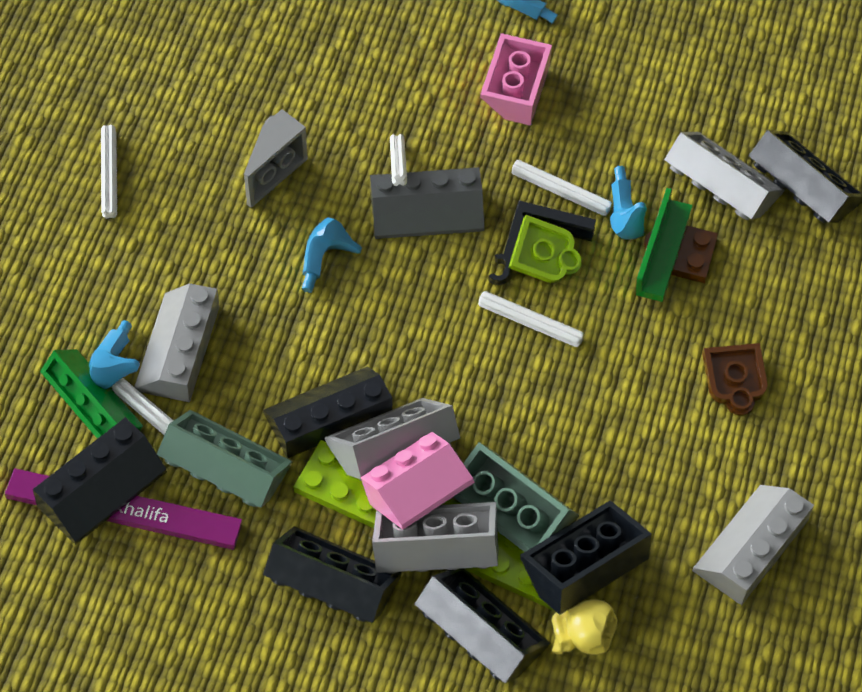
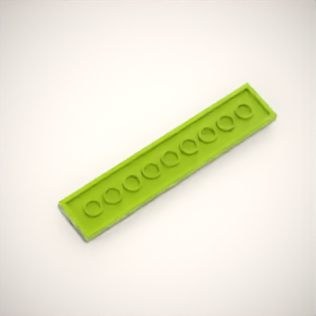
[293,440,556,612]

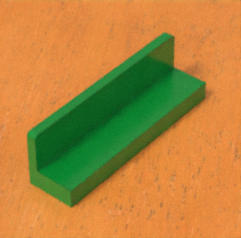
[636,188,693,302]
[40,349,143,439]

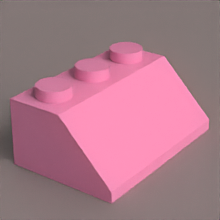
[480,33,552,126]
[361,432,475,530]

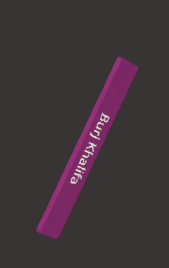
[5,468,243,550]

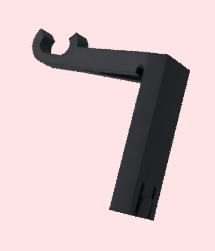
[488,200,596,285]

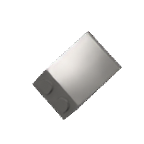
[244,109,307,208]

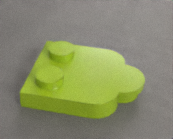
[508,215,582,283]

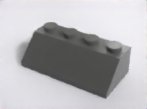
[370,168,484,239]

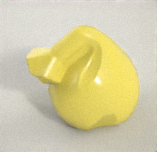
[551,599,617,655]

